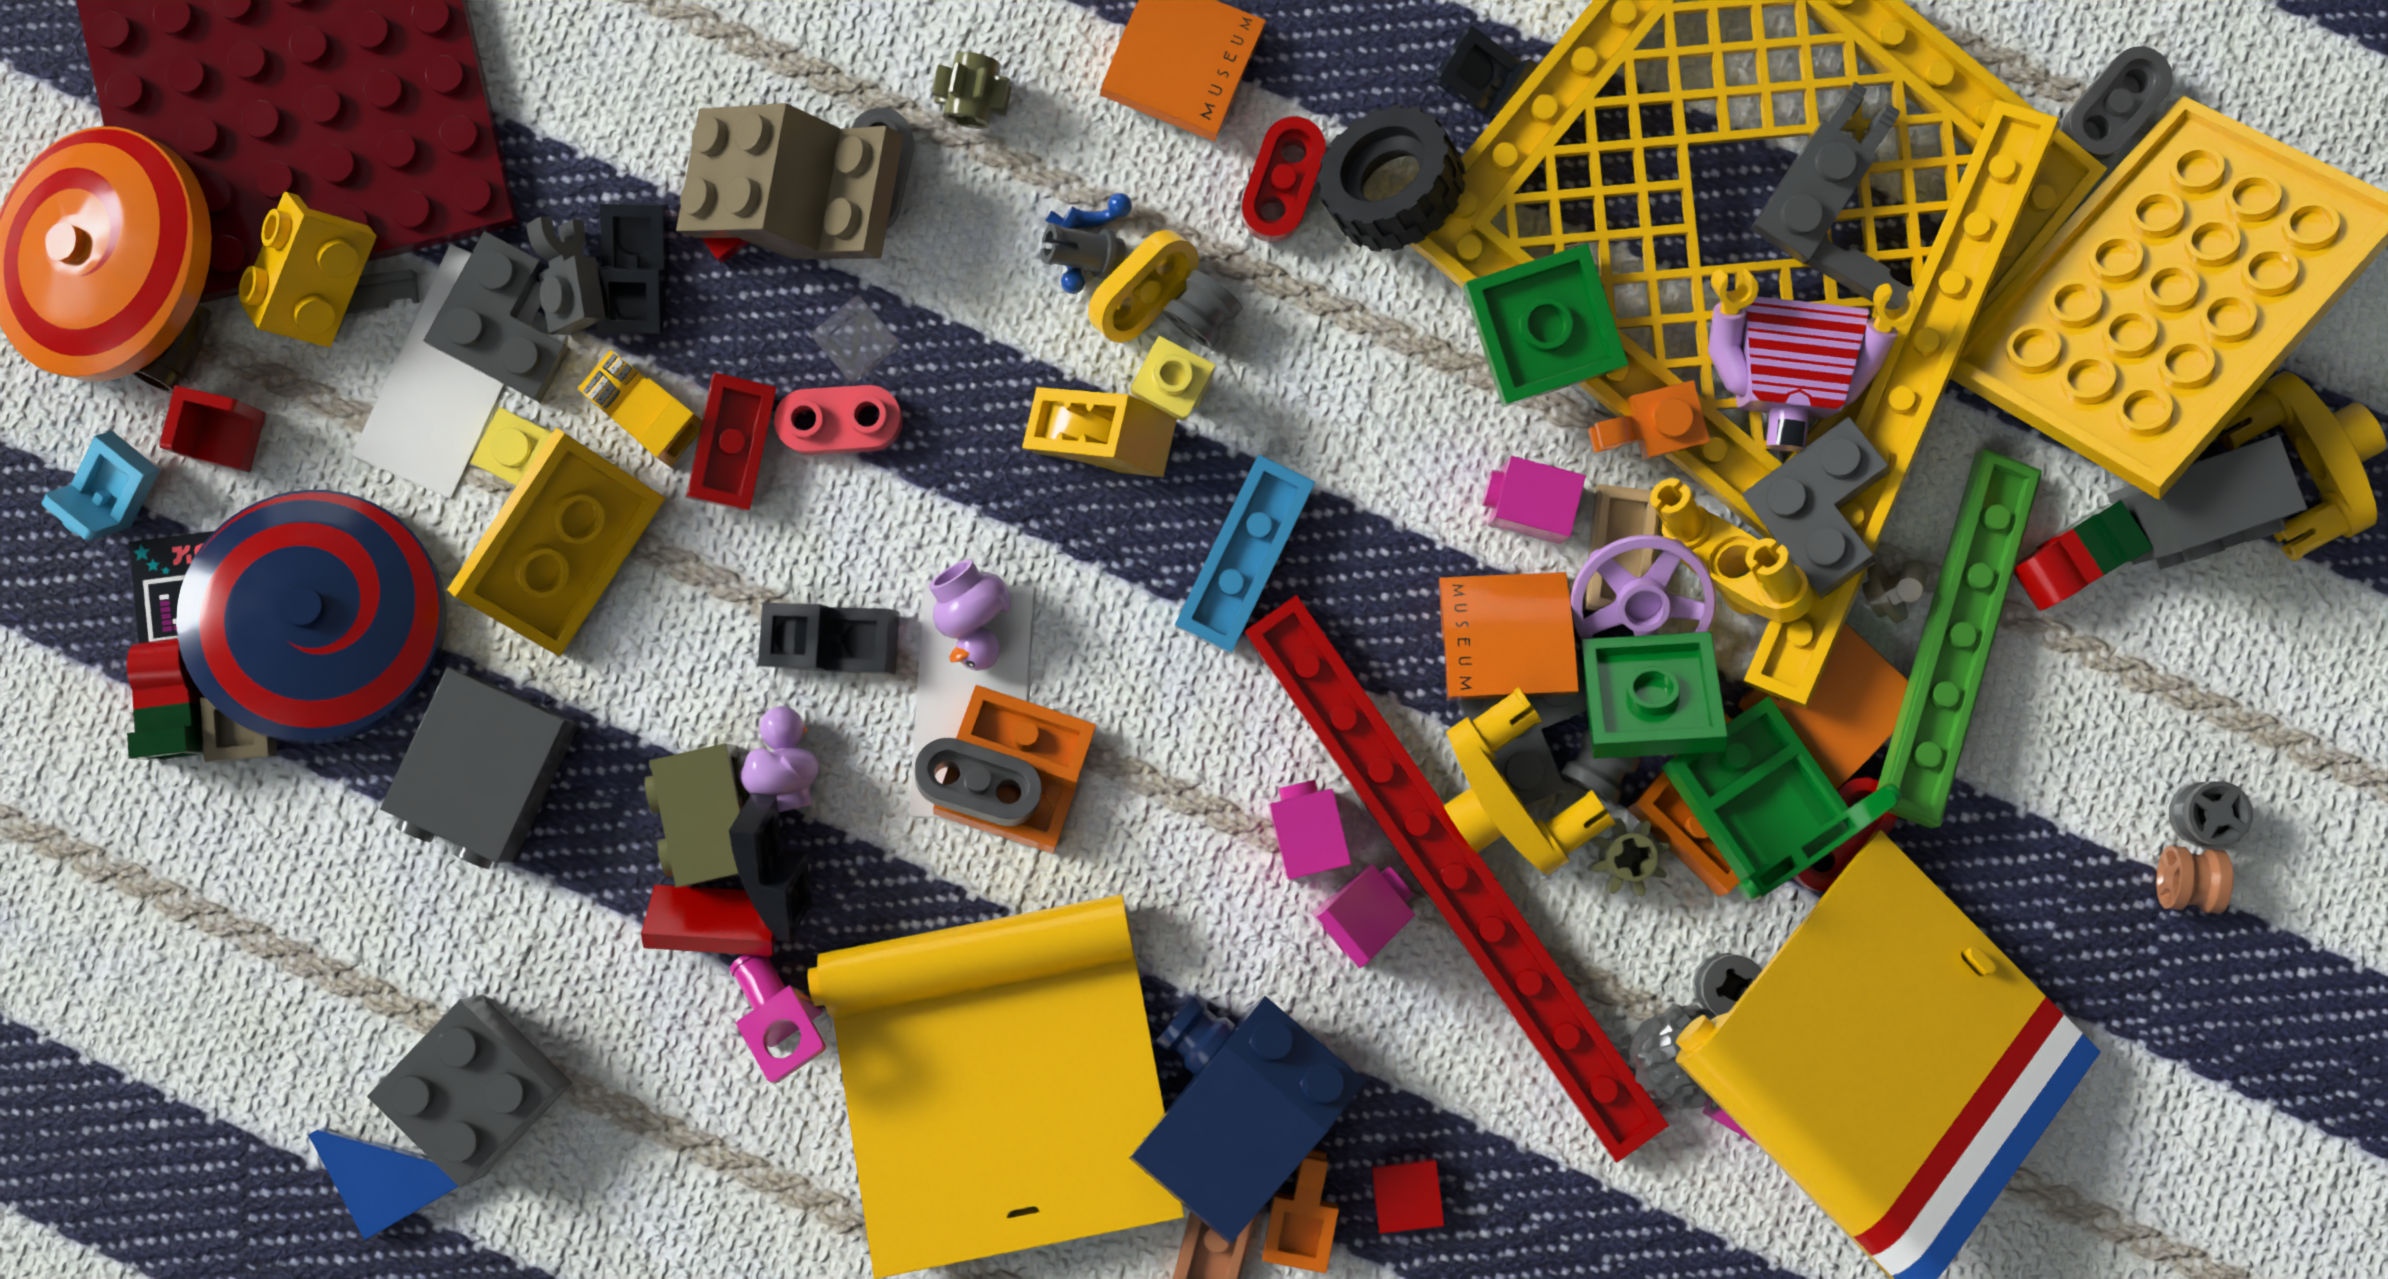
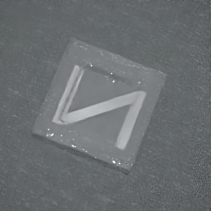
[810,294,901,385]

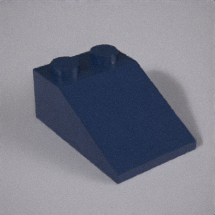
[1129,996,1366,1244]

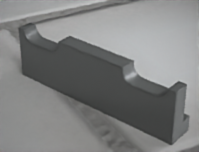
[1806,233,1915,310]
[345,269,420,314]

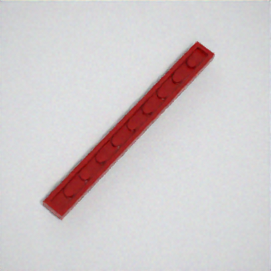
[1244,595,1669,1163]

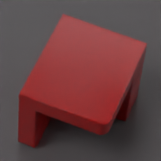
[159,385,266,473]

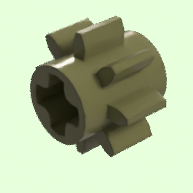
[932,52,1012,129]
[1587,818,1669,897]

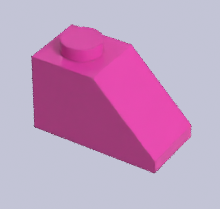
[1311,864,1415,969]

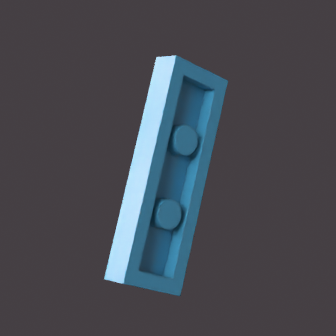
[1175,454,1315,655]

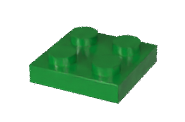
[1463,243,1629,408]
[1581,632,1728,759]

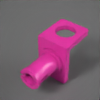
[729,954,826,1084]

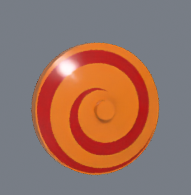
[0,126,212,382]

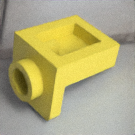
[1131,336,1216,421]
[470,407,553,486]

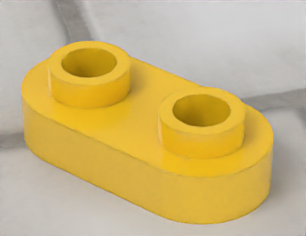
[1088,230,1199,343]

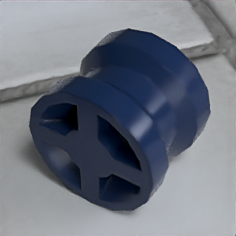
[1156,992,1236,1075]

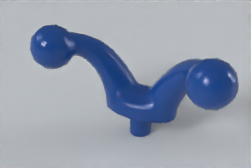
[1045,193,1132,294]

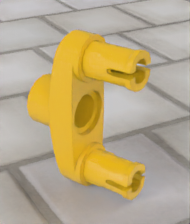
[2218,371,2387,562]
[1650,478,1814,623]
[1444,687,1616,876]

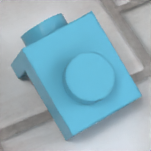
[42,431,160,541]

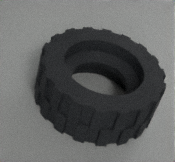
[1317,105,1466,252]

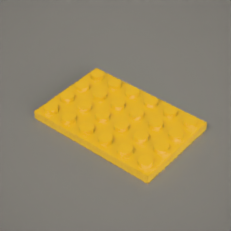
[1950,95,2388,500]

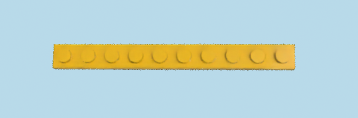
[1744,100,2059,709]

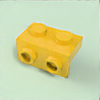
[239,192,377,348]

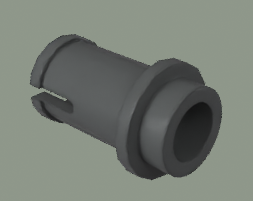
[1041,223,1126,280]

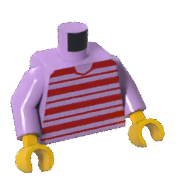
[1708,267,1918,451]

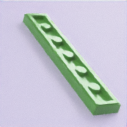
[1876,448,2042,828]

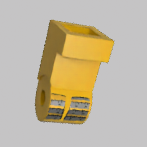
[578,350,702,468]

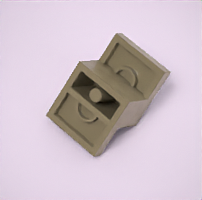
[676,103,904,259]

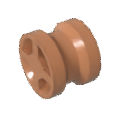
[2156,846,2234,914]

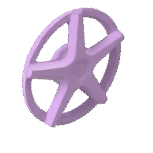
[1570,535,1716,640]

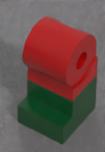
[2013,500,2153,611]
[127,638,205,761]

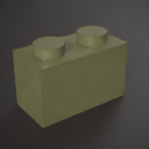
[645,743,748,888]

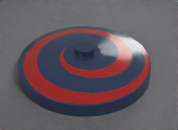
[176,490,447,744]

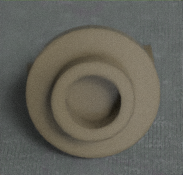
[1862,560,1928,623]

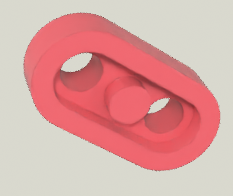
[774,385,903,455]

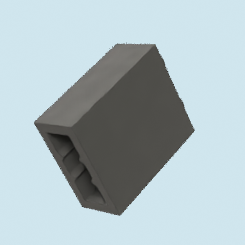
[380,667,580,869]

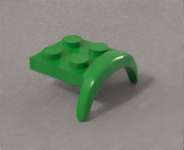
[1661,696,1902,902]

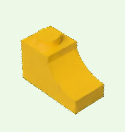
[1022,387,1177,477]

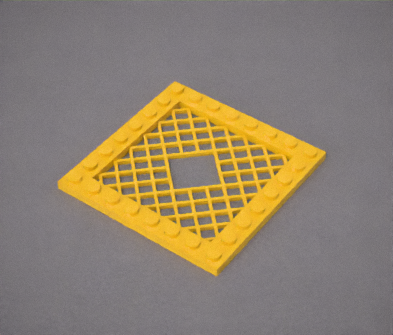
[1408,0,2107,540]

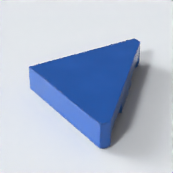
[308,1127,459,1240]

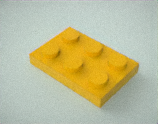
[447,428,666,657]

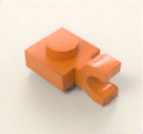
[1588,380,1710,460]
[1262,1149,1339,1273]

